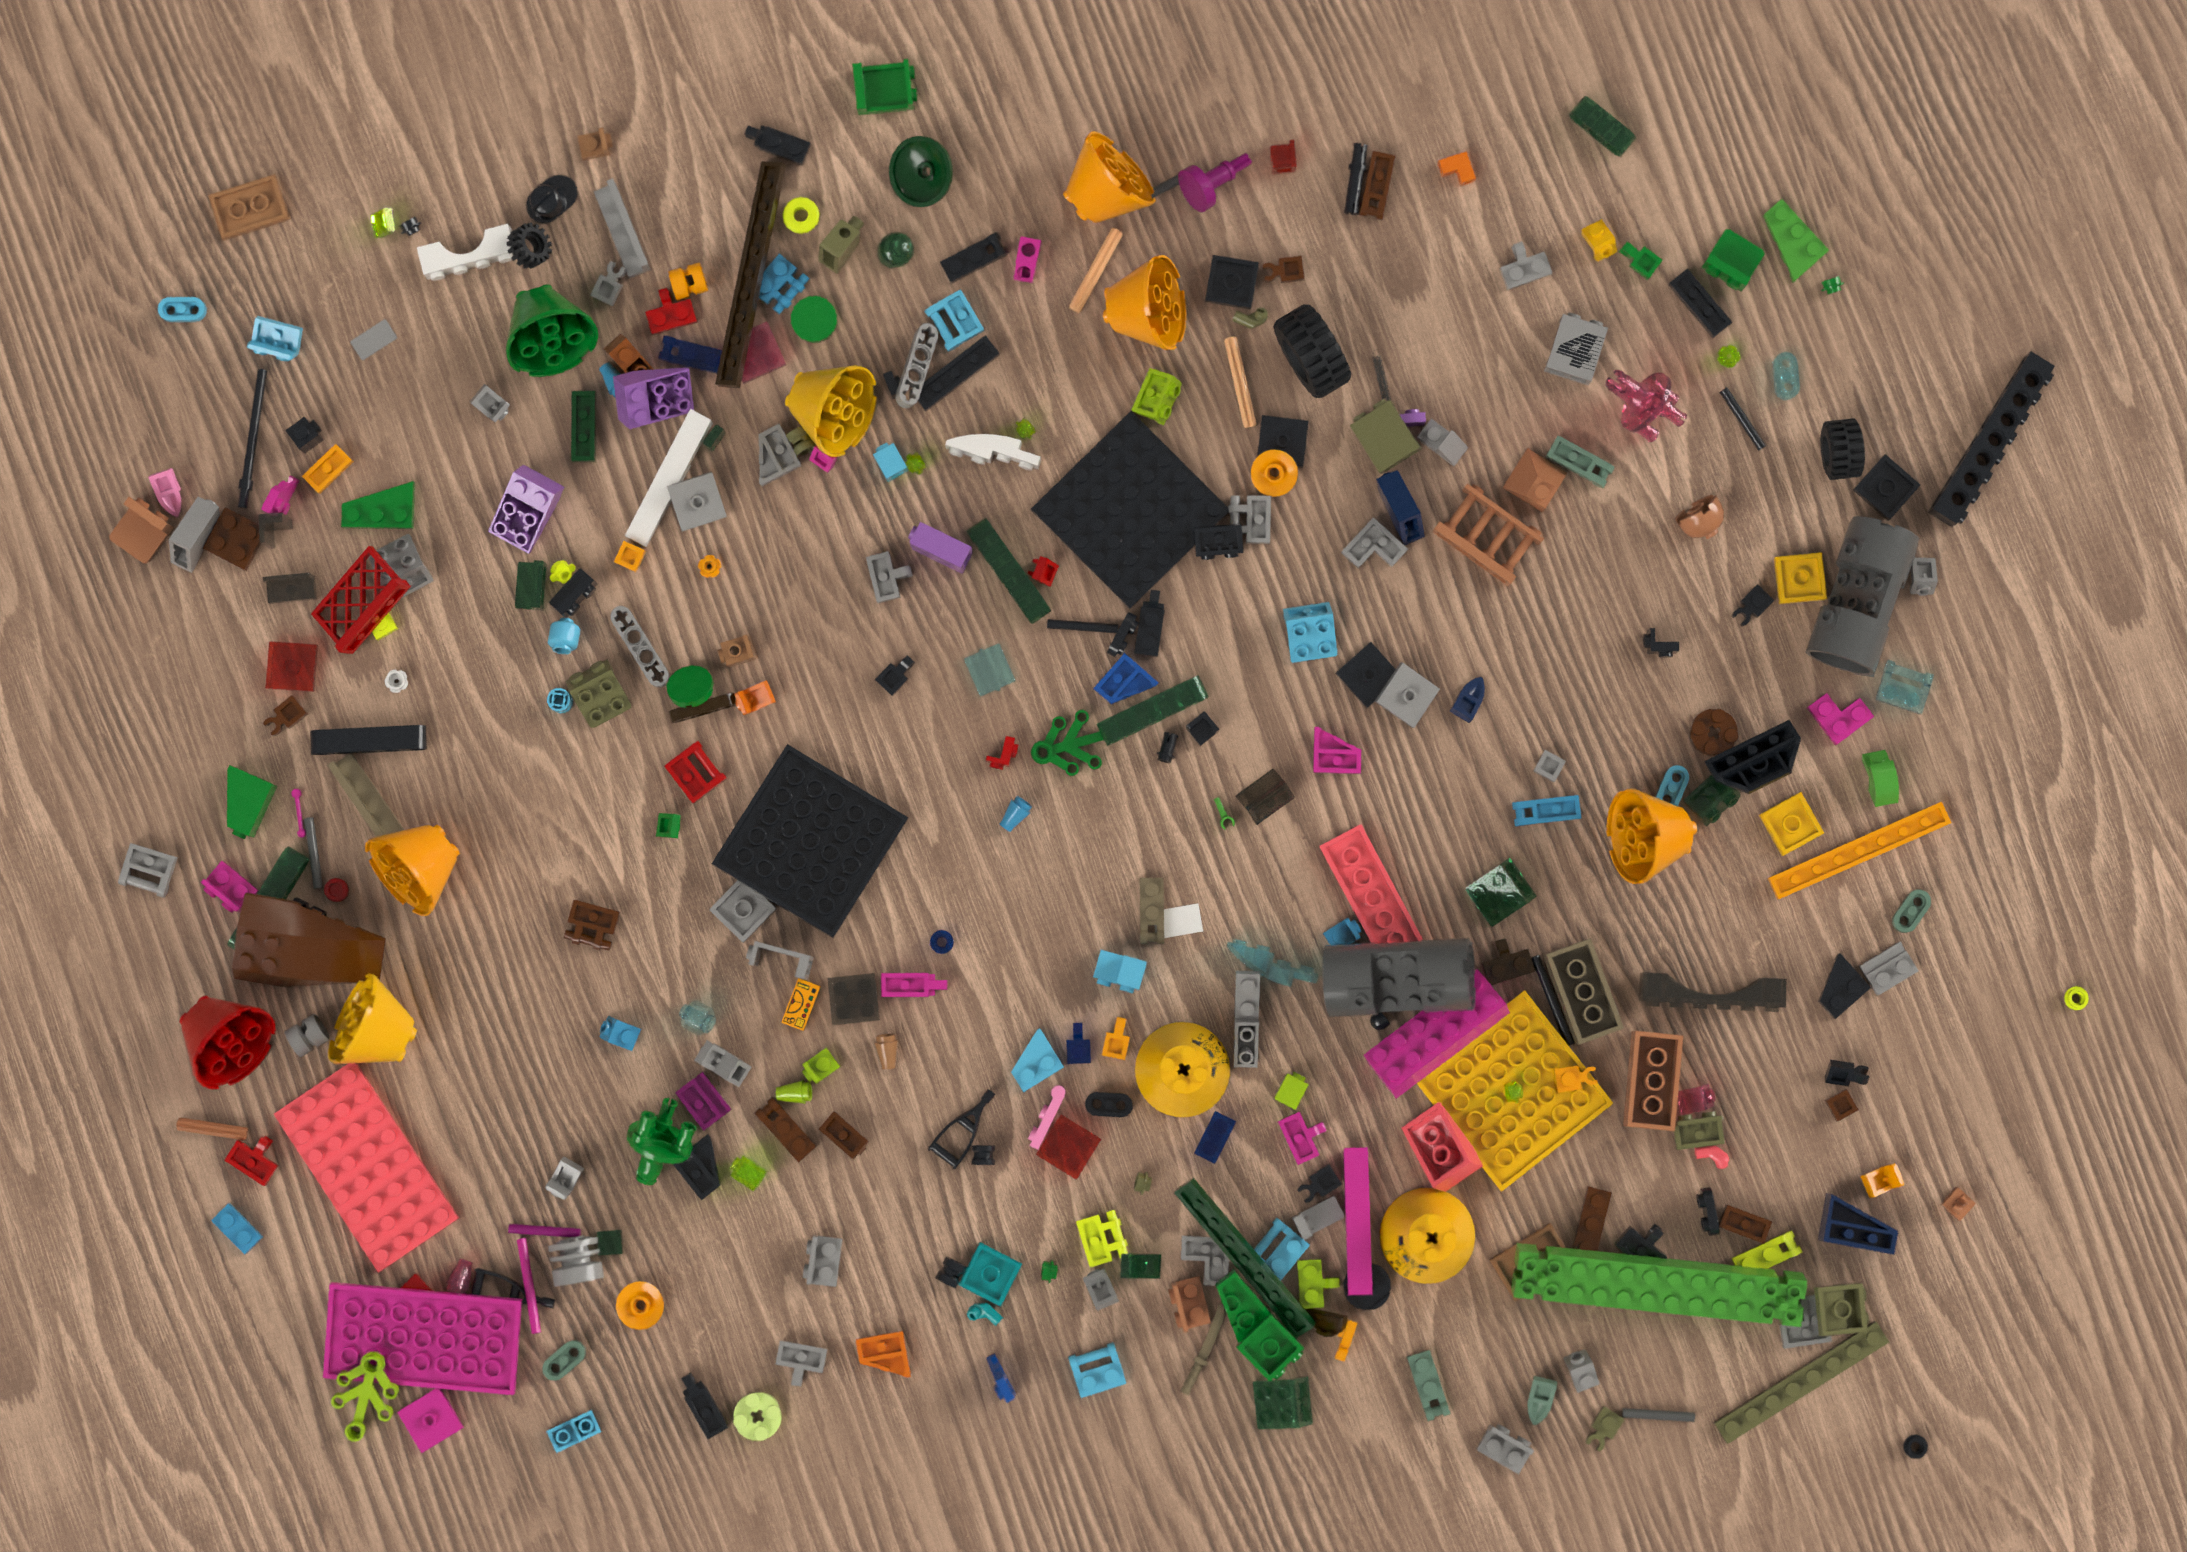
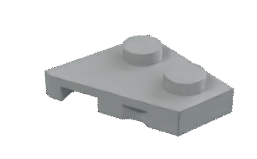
[759,423,802,487]

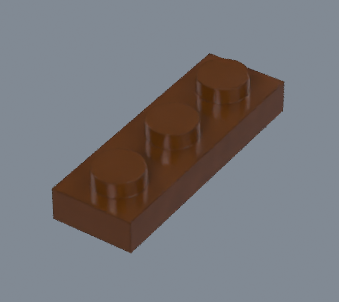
[1572,1186,1612,1251]

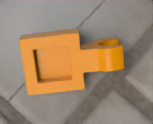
[1102,1017,1130,1060]

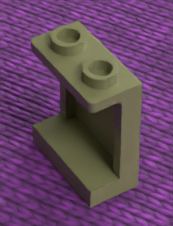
[1350,399,1422,474]

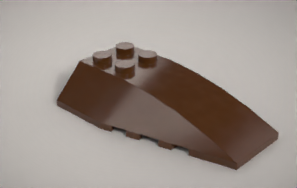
[232,892,386,987]

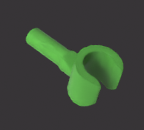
[1214,797,1235,830]

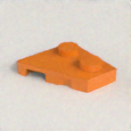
[856,1331,911,1378]

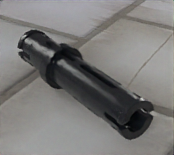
[1344,143,1368,215]

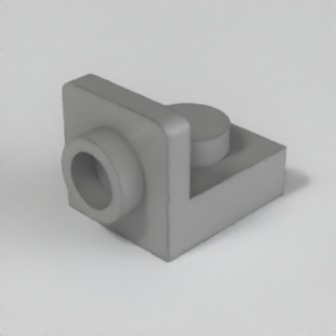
[1910,558,1938,596]

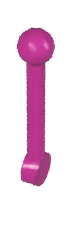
[291,789,306,838]

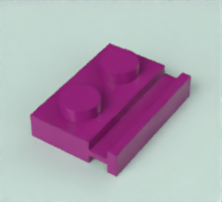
[675,1072,732,1131]

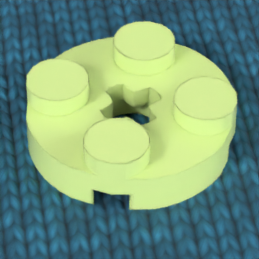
[733,1392,782,1441]

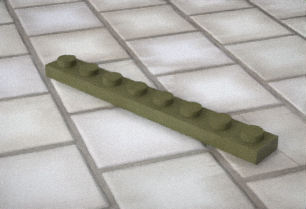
[1713,1321,1889,1444]

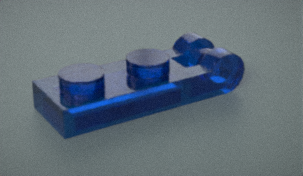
[658,336,722,374]

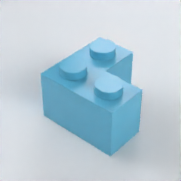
[1093,950,1147,994]

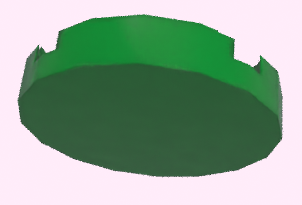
[791,296,838,343]
[666,665,714,708]

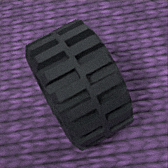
[1820,418,1865,480]

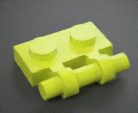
[1076,1209,1129,1268]

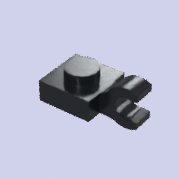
[875,655,915,696]
[1825,1059,1869,1087]

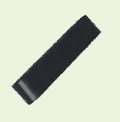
[310,725,427,755]

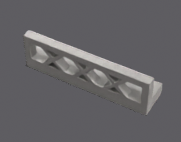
[594,178,651,279]

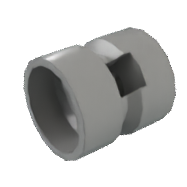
[285,1014,330,1057]

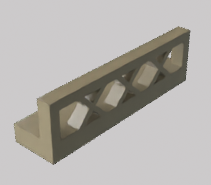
[327,753,405,837]

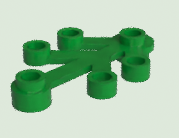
[1031,710,1121,776]

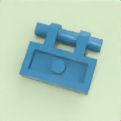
[759,253,809,314]

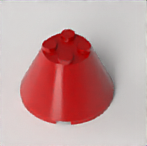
[179,995,276,1089]

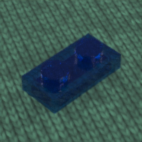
[1194,1111,1237,1164]

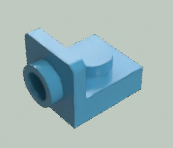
[1323,918,1362,945]

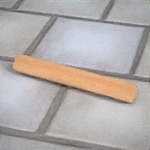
[1070,228,1122,313]
[1224,336,1256,428]

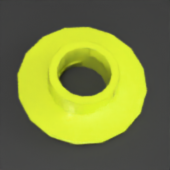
[782,197,820,234]

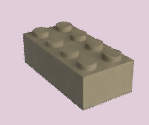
[1543,938,1624,1045]

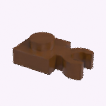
[1262,256,1305,283]
[263,695,308,736]

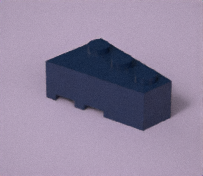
[1818,1193,1899,1255]

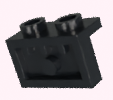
[1194,523,1244,560]

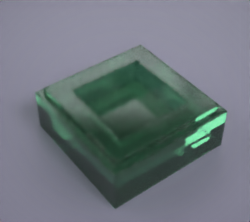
[703,425,726,452]
[597,1230,623,1256]

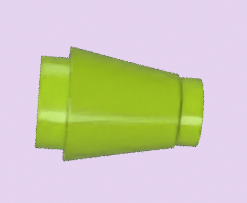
[776,1080,812,1104]

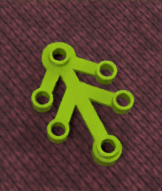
[331,1351,399,1442]

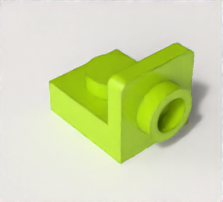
[802,1048,840,1084]

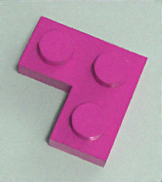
[1807,693,1874,745]

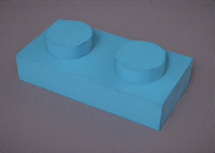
[211,1203,263,1254]

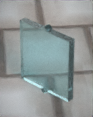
[964,644,1016,697]

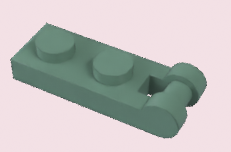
[1546,435,1615,488]
[1407,1349,1451,1422]

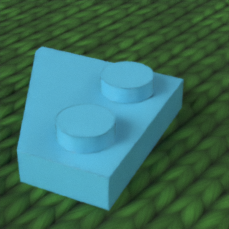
[1011,1028,1064,1092]

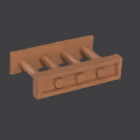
[1432,483,1544,587]

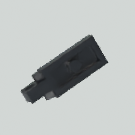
[744,125,811,166]
[1134,590,1165,657]
[681,1372,729,1439]

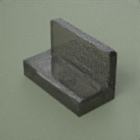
[258,513,293,549]
[262,572,317,604]
[1236,769,1295,825]

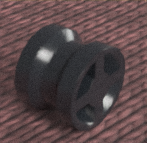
[971,1145,995,1165]

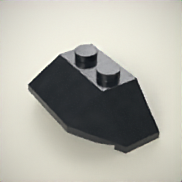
[1704,720,1801,794]

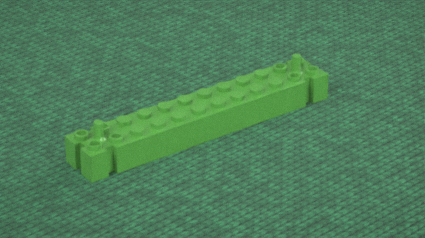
[1511,1243,1807,1327]

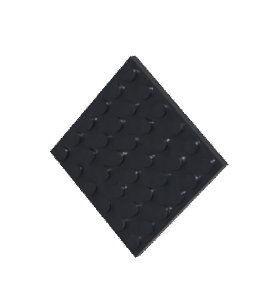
[1031,411,1229,609]
[711,744,908,939]

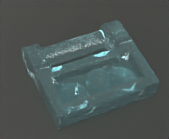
[1875,660,1934,715]

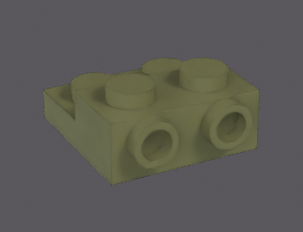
[1814,1282,1869,1336]

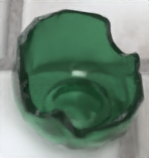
[877,232,914,269]

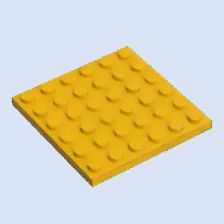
[1417,990,1614,1192]

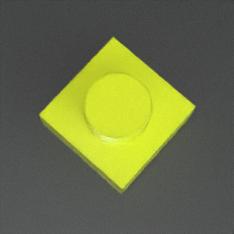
[372,613,398,641]

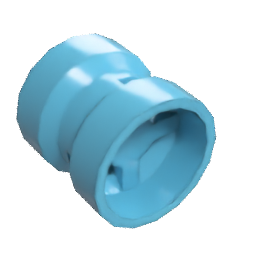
[547,688,574,714]

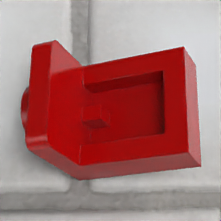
[986,736,1019,770]

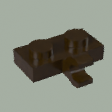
[1482,939,1535,985]

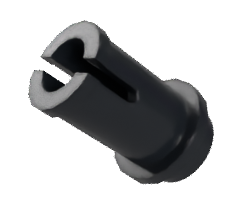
[1156,732,1179,763]

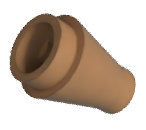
[874,1034,898,1070]

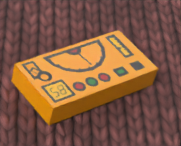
[781,978,821,1031]

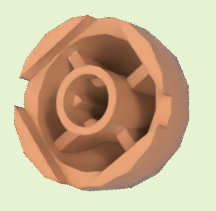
[1675,495,1724,539]

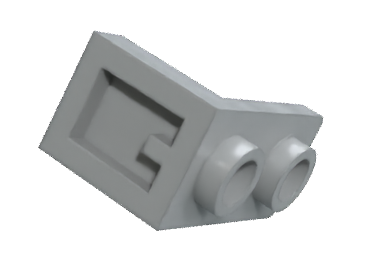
[1292,1196,1344,1240]

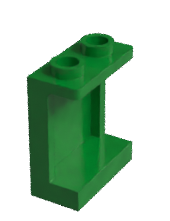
[852,59,918,115]

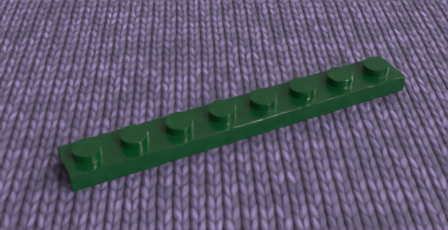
[1174,1177,1316,1338]

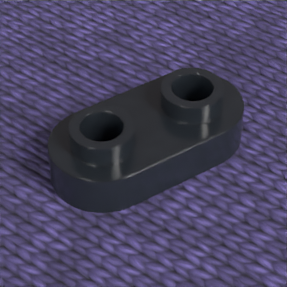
[1107,612,1139,657]
[1085,1092,1133,1117]
[1696,1187,1720,1236]

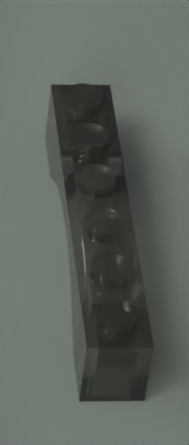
[1639,972,1787,1012]

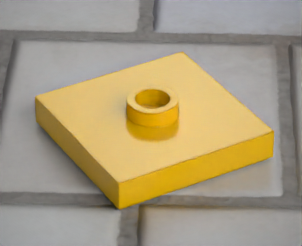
[1774,552,1827,604]
[1759,792,1824,856]

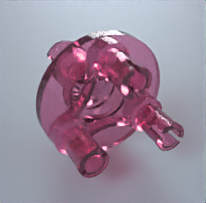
[1605,369,1687,443]

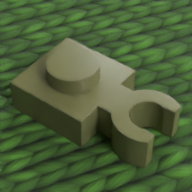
[1585,1406,1625,1452]

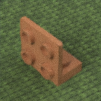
[1168,1276,1211,1333]

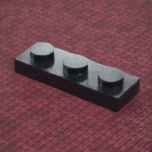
[1668,268,1732,338]

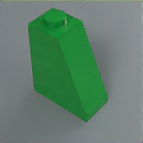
[227,765,277,839]

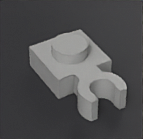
[590,261,627,306]

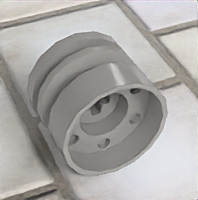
[548,1236,604,1286]

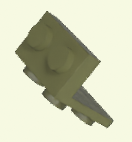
[566,659,631,728]

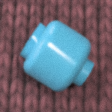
[548,618,580,655]

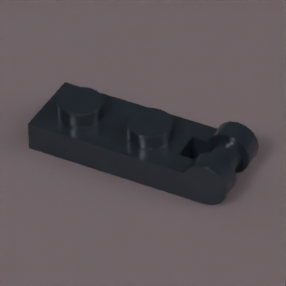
[940,232,1009,284]

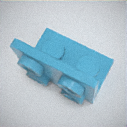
[1283,602,1338,663]

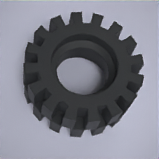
[506,222,552,269]

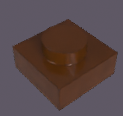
[1825,1089,1859,1122]

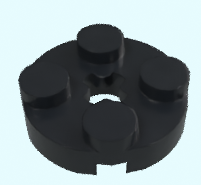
[1343,1263,1391,1310]

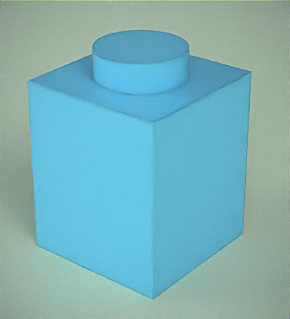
[873,443,908,482]

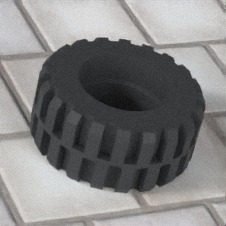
[1273,304,1351,398]

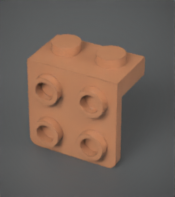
[109,497,174,564]

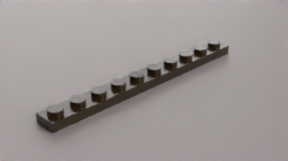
[715,161,786,388]

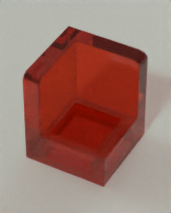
[1270,140,1297,174]

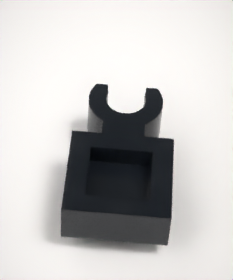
[1731,584,1775,627]
[1297,1164,1342,1203]

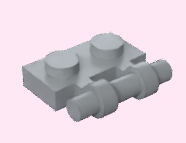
[1228,495,1271,544]

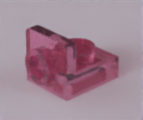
[1678,1083,1715,1115]

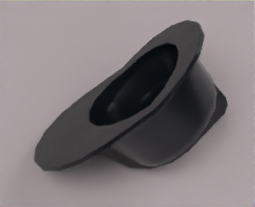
[526,175,578,224]

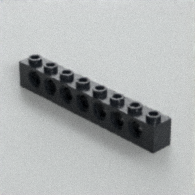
[1928,351,2055,527]

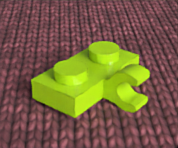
[1297,1259,1340,1309]

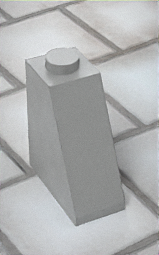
[169,497,220,573]

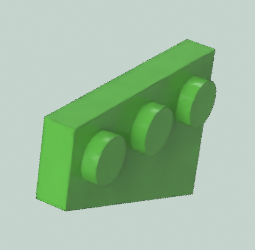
[1763,199,1829,283]

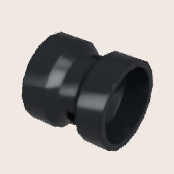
[935,1256,967,1289]

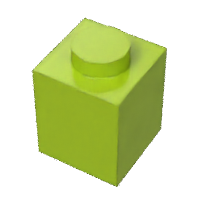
[1273,1071,1309,1110]

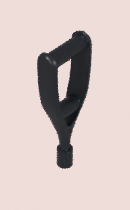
[928,1089,995,1170]
[471,1268,555,1309]

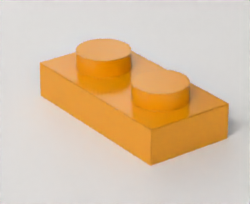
[302,444,354,494]

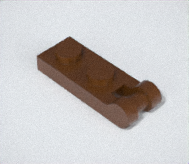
[1359,151,1396,220]
[754,1097,817,1163]

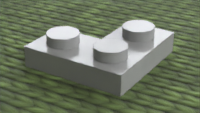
[1341,517,1408,568]
[1181,1236,1229,1286]
[1779,1294,1832,1349]

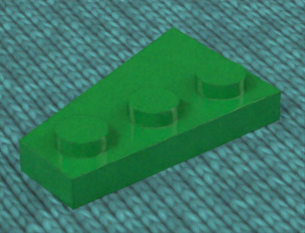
[341,481,415,529]
[1215,1269,1275,1343]

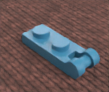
[1512,795,1581,826]

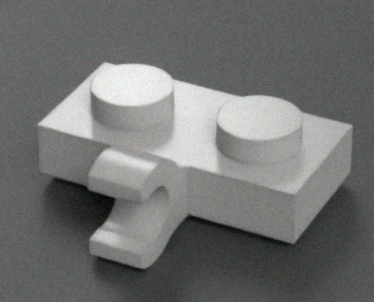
[1500,242,1552,291]
[866,551,913,603]
[775,1341,828,1386]

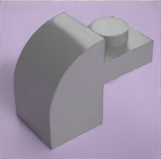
[694,1040,752,1087]

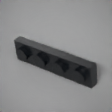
[918,335,1000,412]

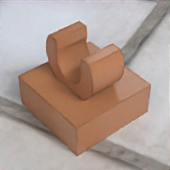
[1940,1187,1976,1221]

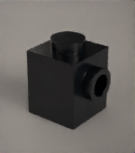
[285,416,324,453]

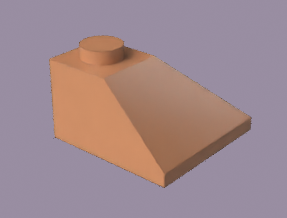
[1503,448,1567,512]

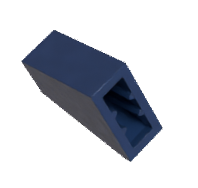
[1376,470,1425,546]

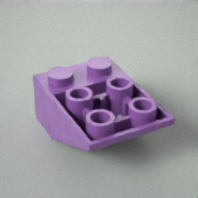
[613,367,694,429]
[488,465,564,554]

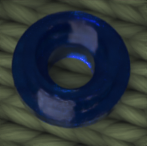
[930,930,954,954]

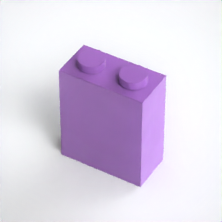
[908,522,973,574]

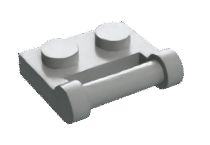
[118,843,178,898]

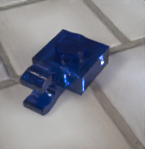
[1066,1023,1091,1064]

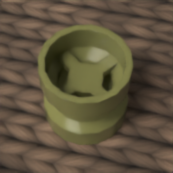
[786,426,816,457]

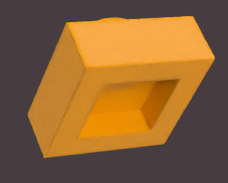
[614,541,646,572]

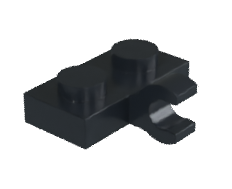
[1614,1224,1667,1259]

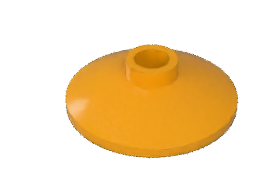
[1251,449,1298,497]
[616,1281,664,1330]

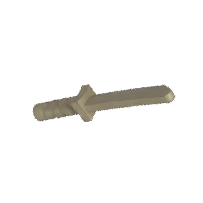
[1180,1304,1225,1396]

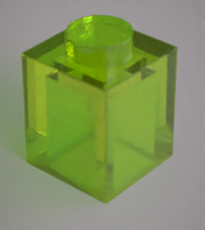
[729,1155,768,1192]

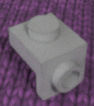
[470,384,510,422]
[545,1157,584,1200]
[1083,1269,1119,1311]
[1564,1350,1600,1393]

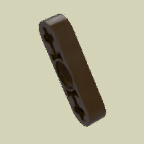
[669,693,736,723]

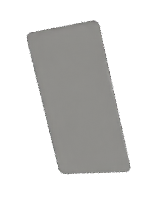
[350,319,397,360]

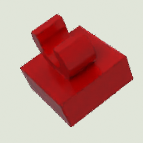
[1028,556,1059,587]

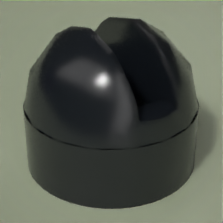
[1370,1012,1390,1030]

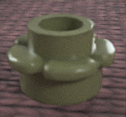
[1134,1172,1152,1195]

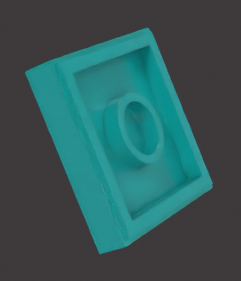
[958,1242,1022,1307]

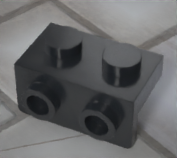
[549,569,598,618]

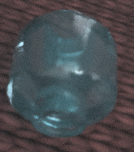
[679,1000,716,1036]

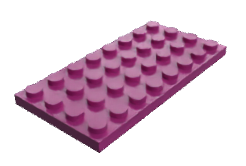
[323,1282,522,1395]

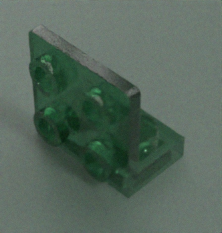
[1465,857,1537,927]
[1253,1376,1313,1430]

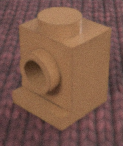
[718,634,756,667]

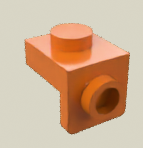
[734,680,776,715]

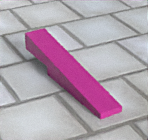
[1343,1147,1373,1296]

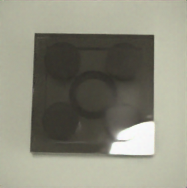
[827,973,880,1026]

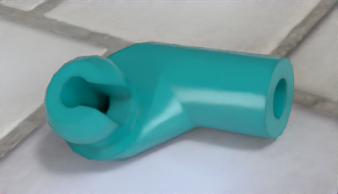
[967,1303,1003,1326]

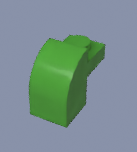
[1862,750,1899,807]

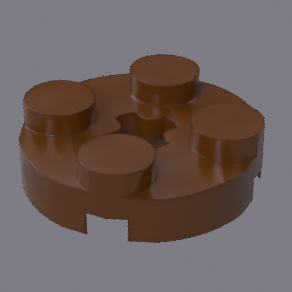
[1690,709,1738,756]

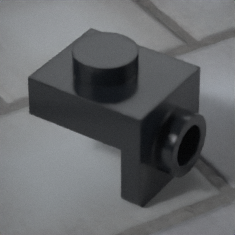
[1643,628,1679,658]

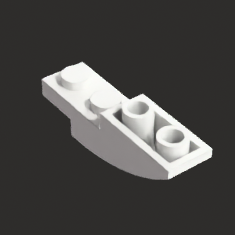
[945,434,1041,471]

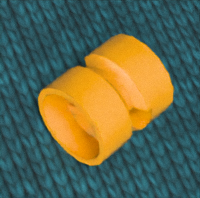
[668,262,708,300]

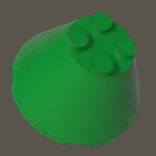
[505,284,598,377]

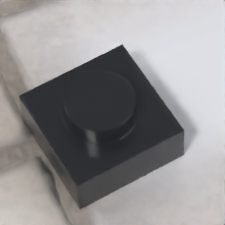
[883,371,900,400]

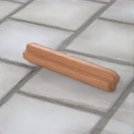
[177,1118,248,1140]

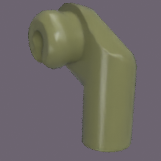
[1232,307,1268,329]

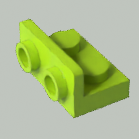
[1131,368,1182,425]

